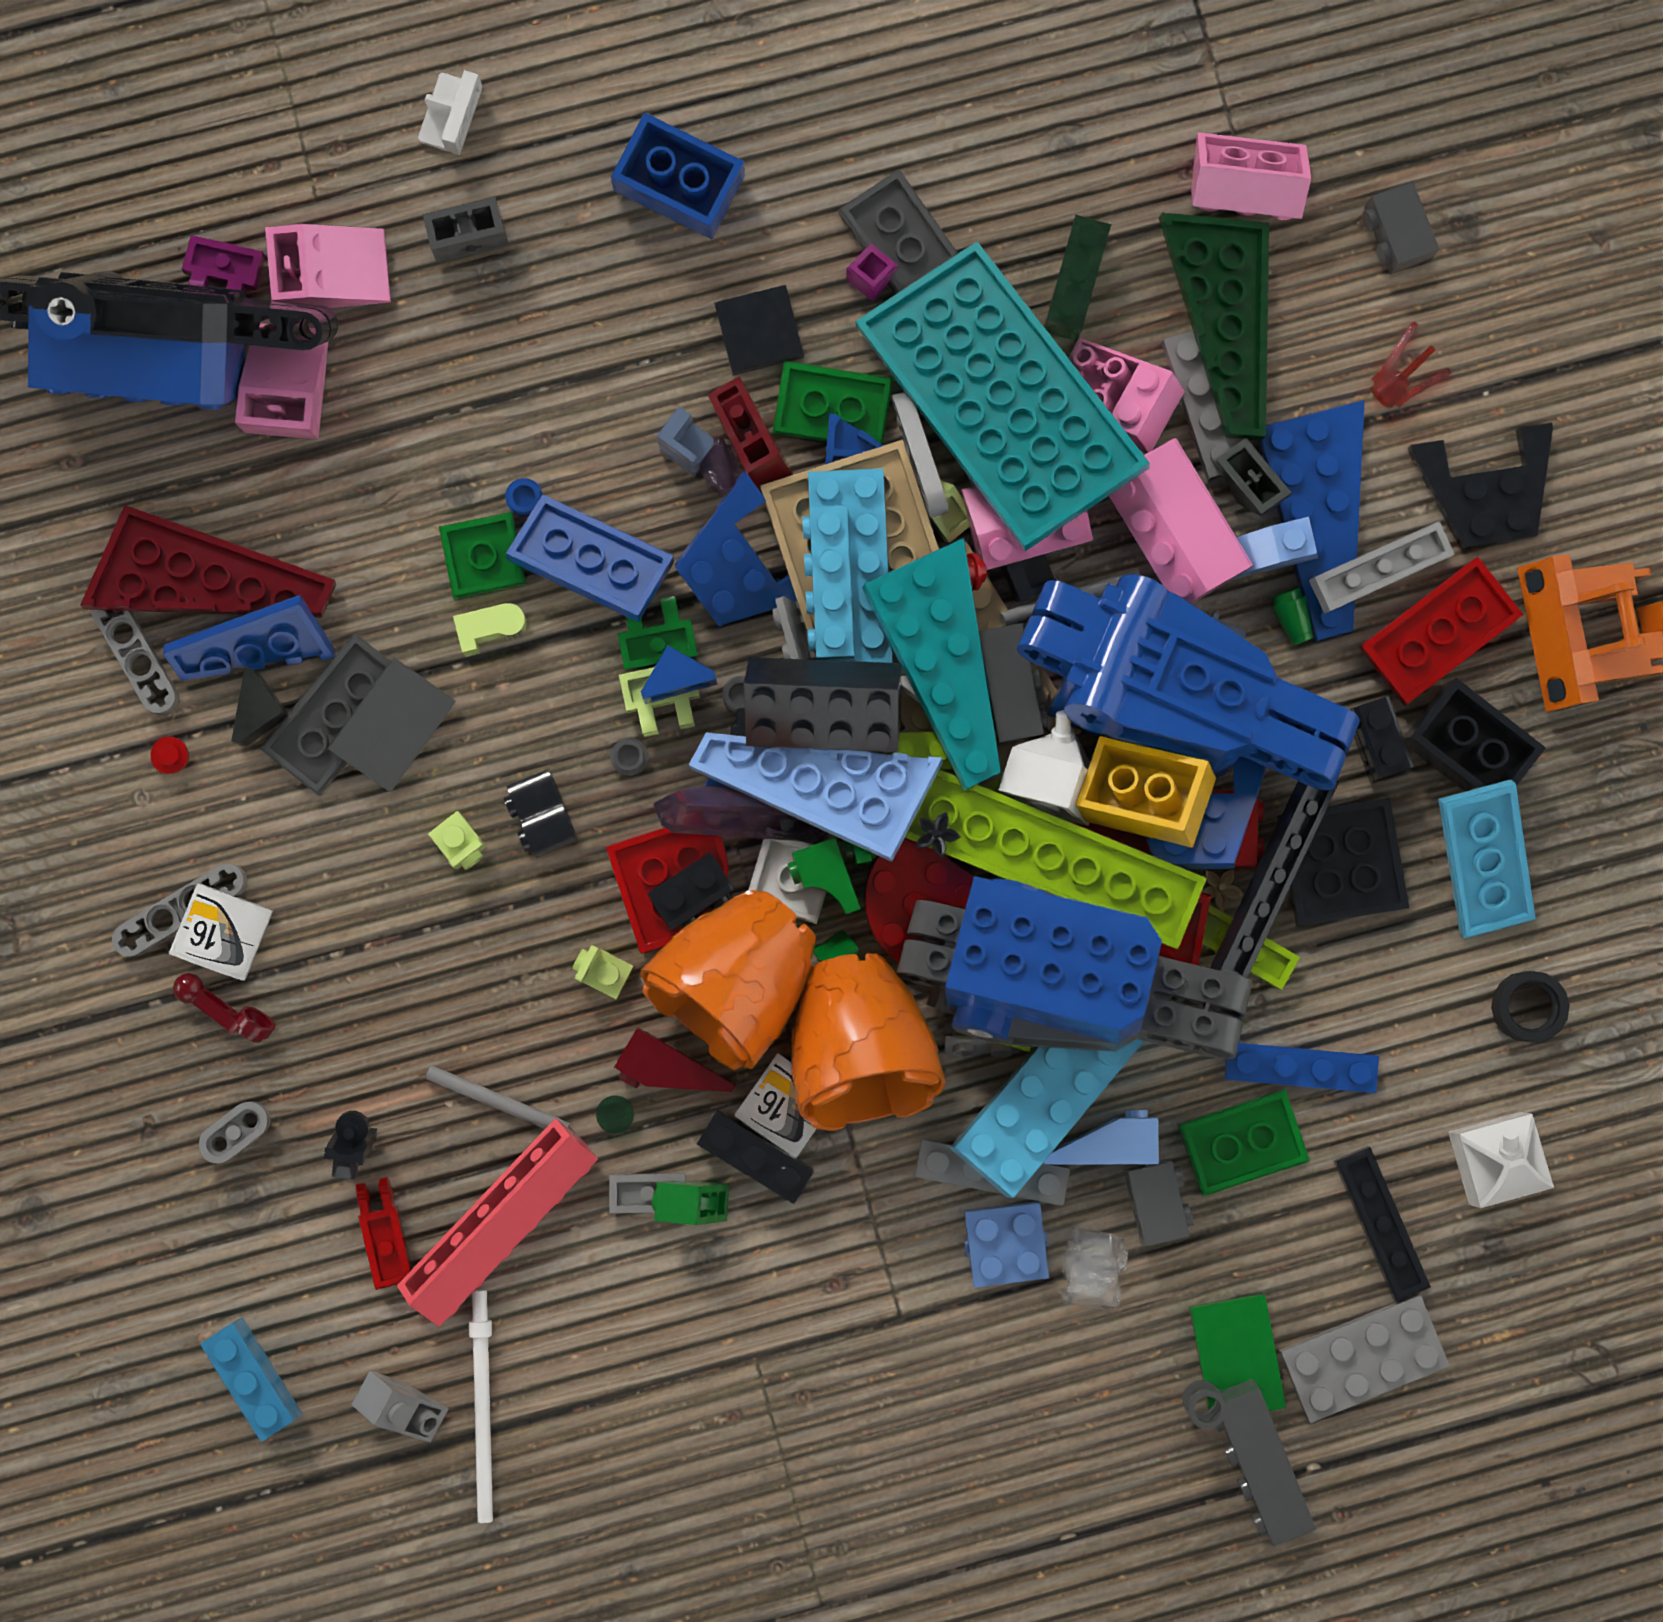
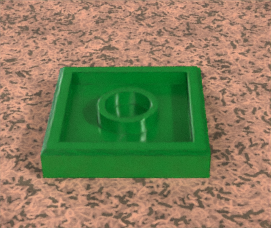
[439,512,527,601]

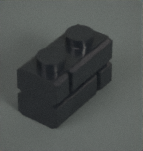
[1350,696,1414,782]

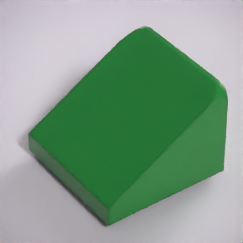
[814,930,859,962]

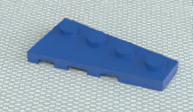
[163,595,335,681]

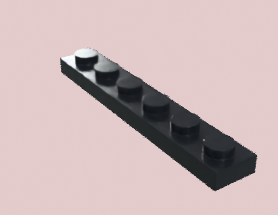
[1210,780,1339,978]

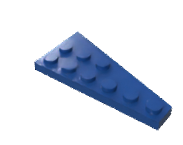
[1258,400,1365,642]

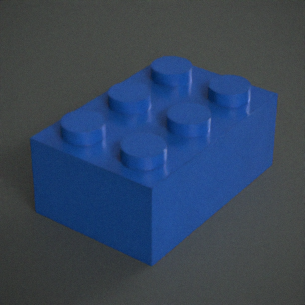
[611,112,745,239]

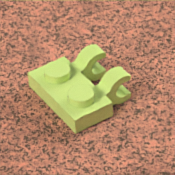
[619,667,700,738]

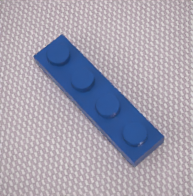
[1224,1043,1379,1093]

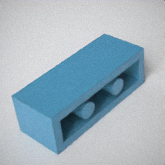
[200,1317,303,1442]

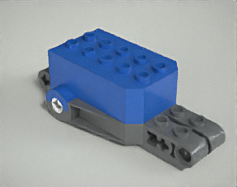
[896,876,1252,1059]

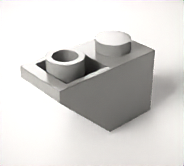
[351,1371,449,1443]

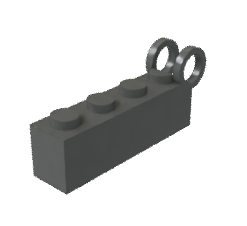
[1183,1378,1316,1546]

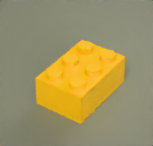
[1075,736,1216,848]

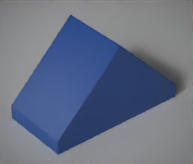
[641,645,718,704]

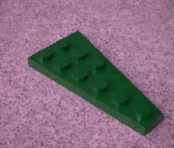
[1158,212,1269,440]

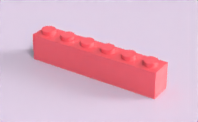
[397,1118,598,1327]

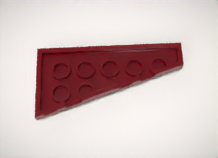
[80,505,337,618]

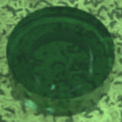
[596,1095,635,1133]

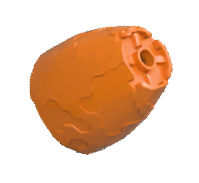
[640,890,816,1070]
[791,953,946,1131]

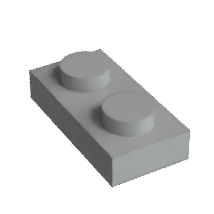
[609,1173,686,1213]

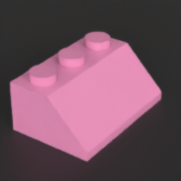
[1191,133,1311,220]
[961,486,1093,570]

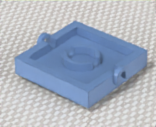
[964,1201,1049,1288]

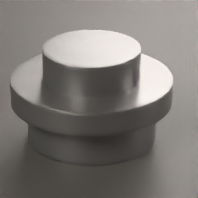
[610,738,648,776]

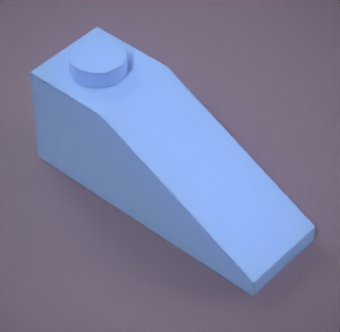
[1232,517,1318,580]
[1043,1109,1159,1165]

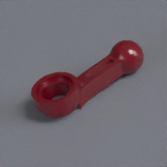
[173,973,275,1043]

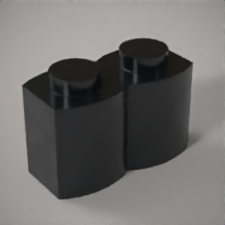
[504,769,578,858]

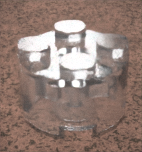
[1061,1227,1128,1310]

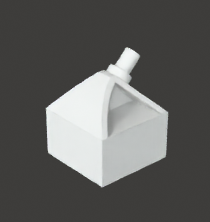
[998,710,1091,826]
[1448,1112,1554,1208]

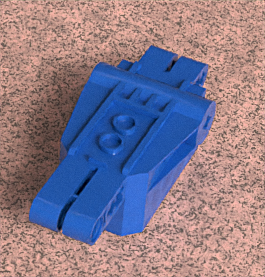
[1017,574,1360,790]

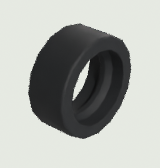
[1491,971,1570,1043]

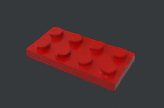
[1358,556,1524,706]

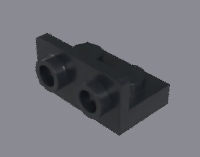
[647,852,735,932]

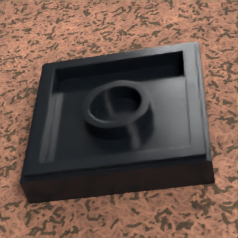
[714,285,804,375]

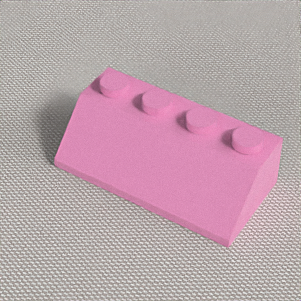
[1109,438,1253,604]

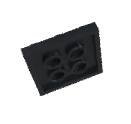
[1277,798,1409,927]

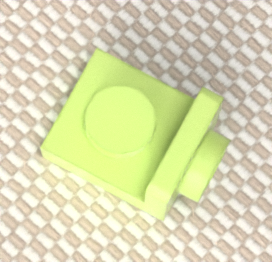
[920,481,970,543]
[428,811,487,870]
[572,945,634,1000]

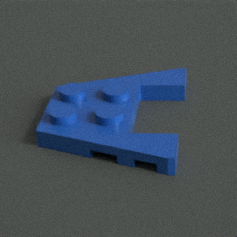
[674,471,797,626]
[1144,757,1267,869]

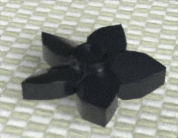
[916,812,961,858]

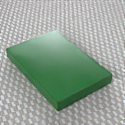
[772,361,893,444]
[1177,1089,1310,1197]
[1189,1293,1286,1420]

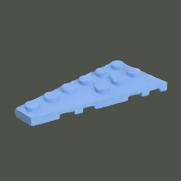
[689,732,943,862]

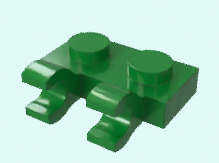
[617,596,698,671]

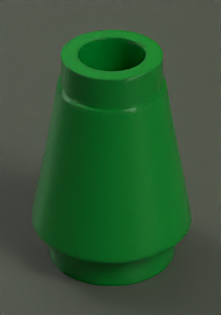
[1271,587,1313,645]

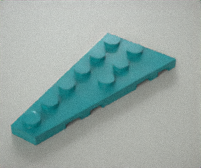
[862,538,1001,791]

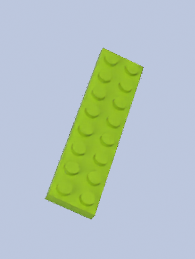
[905,770,1207,949]

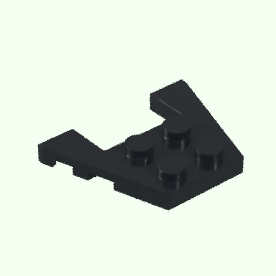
[1408,423,1553,550]

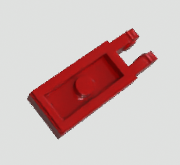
[355,1177,412,1290]

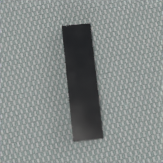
[1334,1146,1431,1302]

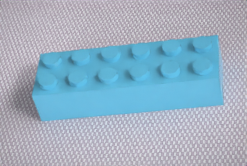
[950,1039,1144,1198]

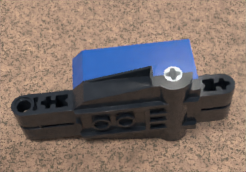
[0,271,339,410]

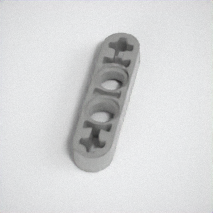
[891,392,948,518]
[89,610,179,715]
[112,864,247,957]

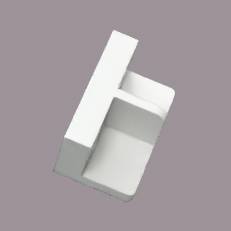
[418,70,483,155]

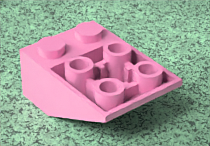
[265,224,391,308]
[235,323,329,439]
[1068,338,1185,453]

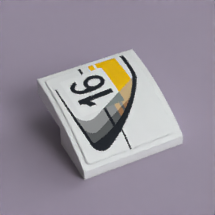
[169,883,273,981]
[734,1053,817,1158]

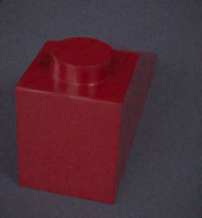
[708,376,793,495]
[614,1028,736,1092]

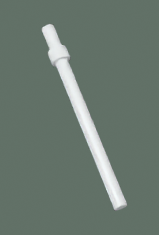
[469,1289,493,1523]

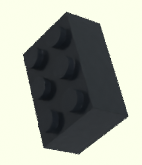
[1404,678,1546,792]

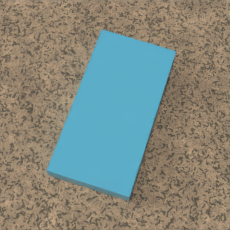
[1438,779,1536,939]

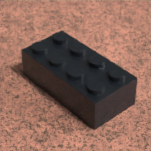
[744,657,901,752]

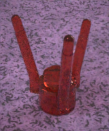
[1370,321,1451,409]

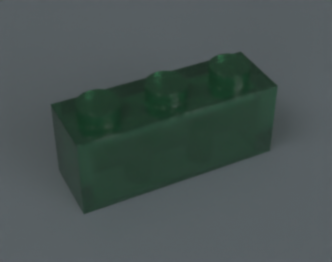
[1044,215,1111,341]

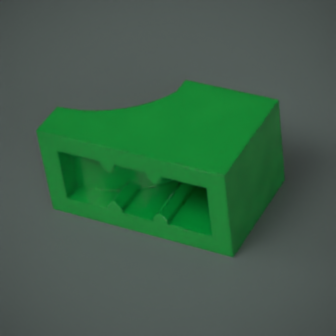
[787,837,860,916]
[652,1181,730,1225]

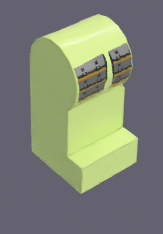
[453,603,527,657]

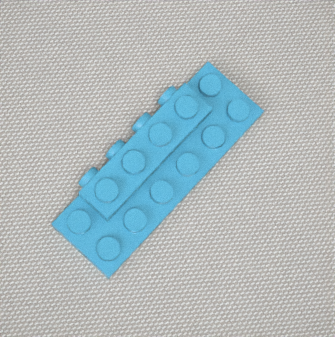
[802,468,893,663]

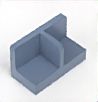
[657,406,714,477]

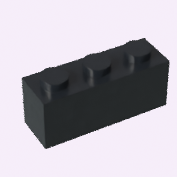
[697,1110,814,1204]

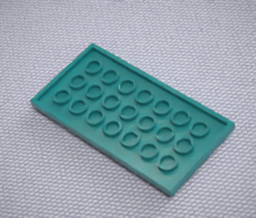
[855,242,1150,551]

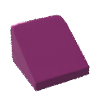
[846,243,899,301]

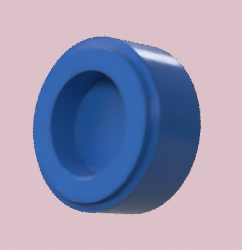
[505,478,543,517]

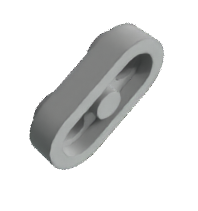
[199,1101,270,1164]

